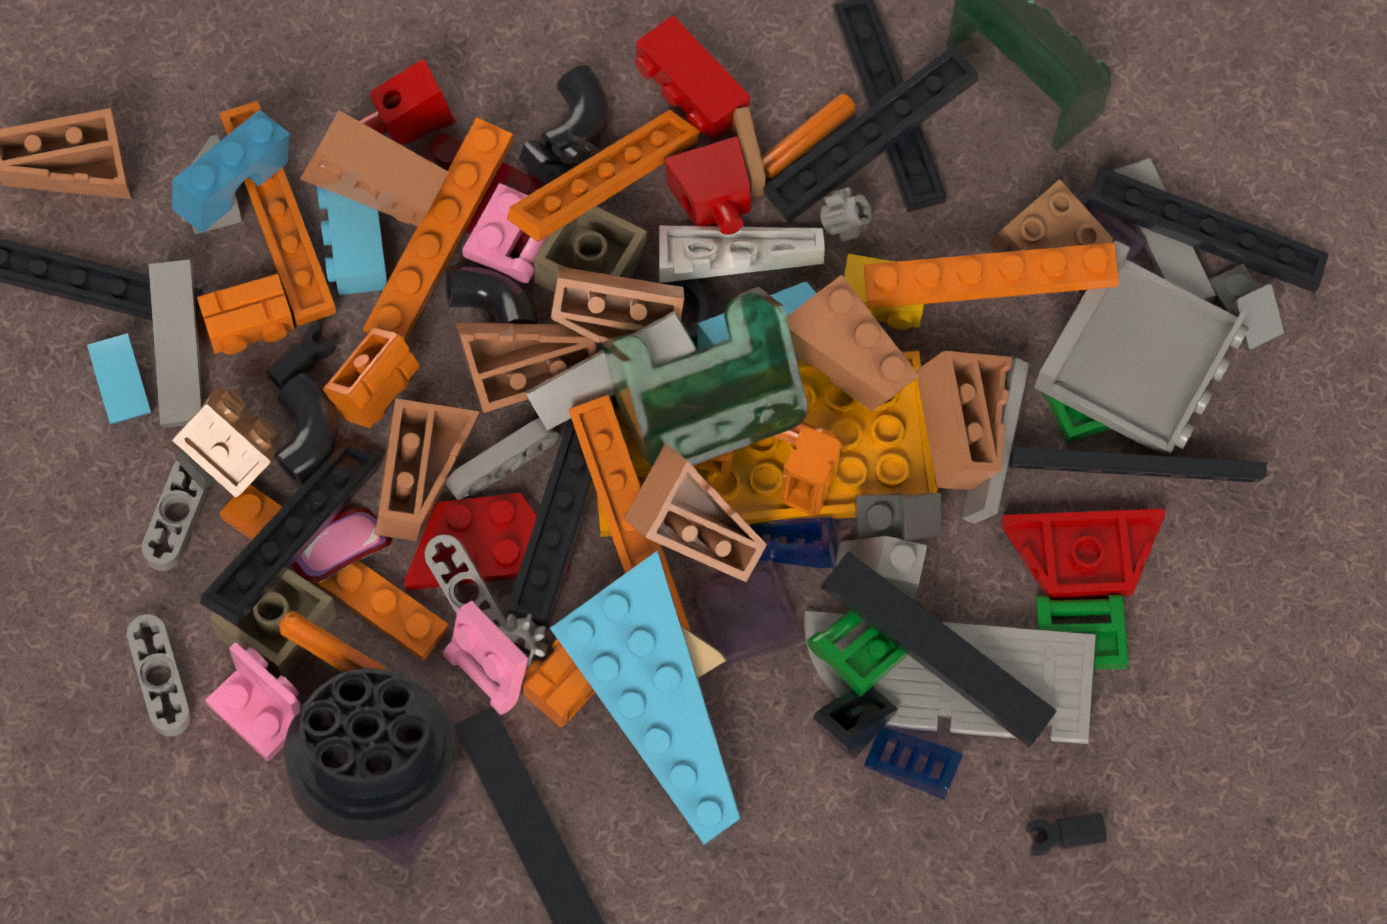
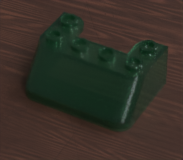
[946,0,1111,152]
[602,287,807,467]

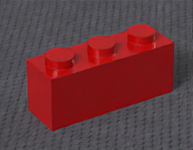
[635,15,751,142]

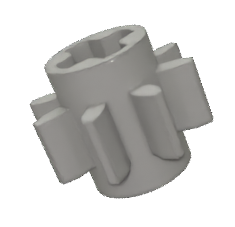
[821,187,872,241]
[498,614,548,667]

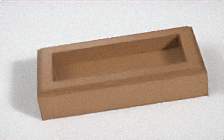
[732,107,766,198]

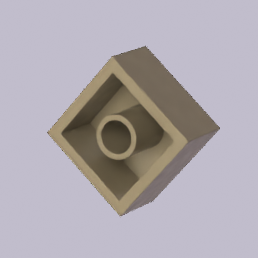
[534,206,647,292]
[209,569,337,679]

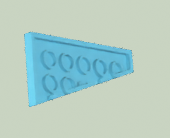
[550,551,741,844]

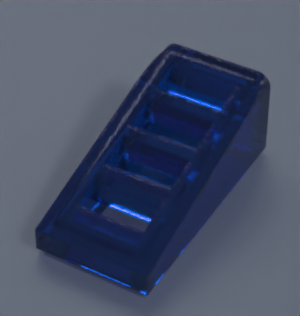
[749,517,838,568]
[864,727,963,801]

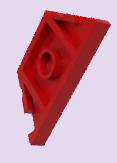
[404,493,570,591]
[1000,509,1165,599]

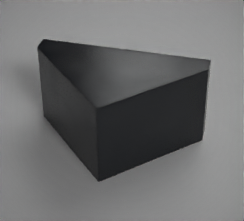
[813,687,898,760]

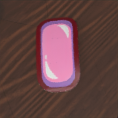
[291,507,392,583]

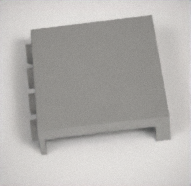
[1034,240,1250,456]

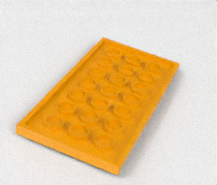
[597,351,938,537]

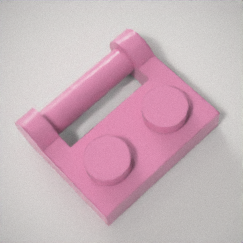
[462,183,548,283]
[443,601,528,714]

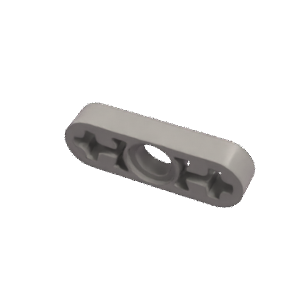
[446,418,559,500]
[142,460,210,571]
[425,535,507,629]
[127,614,191,736]

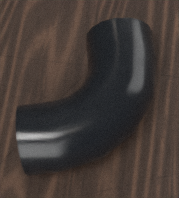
[542,65,609,166]
[446,266,538,324]
[274,373,339,486]

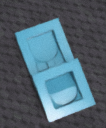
[87,333,151,425]

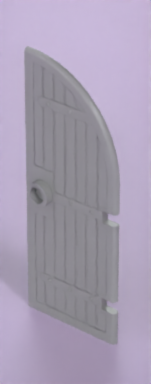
[804,611,1096,744]

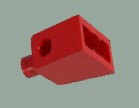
[357,59,456,145]
[664,137,751,235]

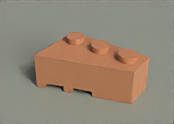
[0,108,131,199]
[300,110,449,226]
[551,266,684,380]
[764,275,919,411]
[455,322,598,413]
[916,351,1012,490]
[374,398,480,541]
[624,443,767,582]

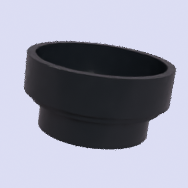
[284,668,456,841]

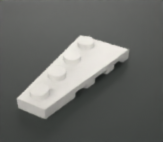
[659,226,825,283]

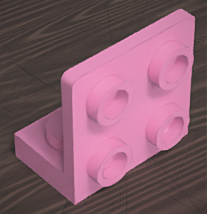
[205,642,302,762]

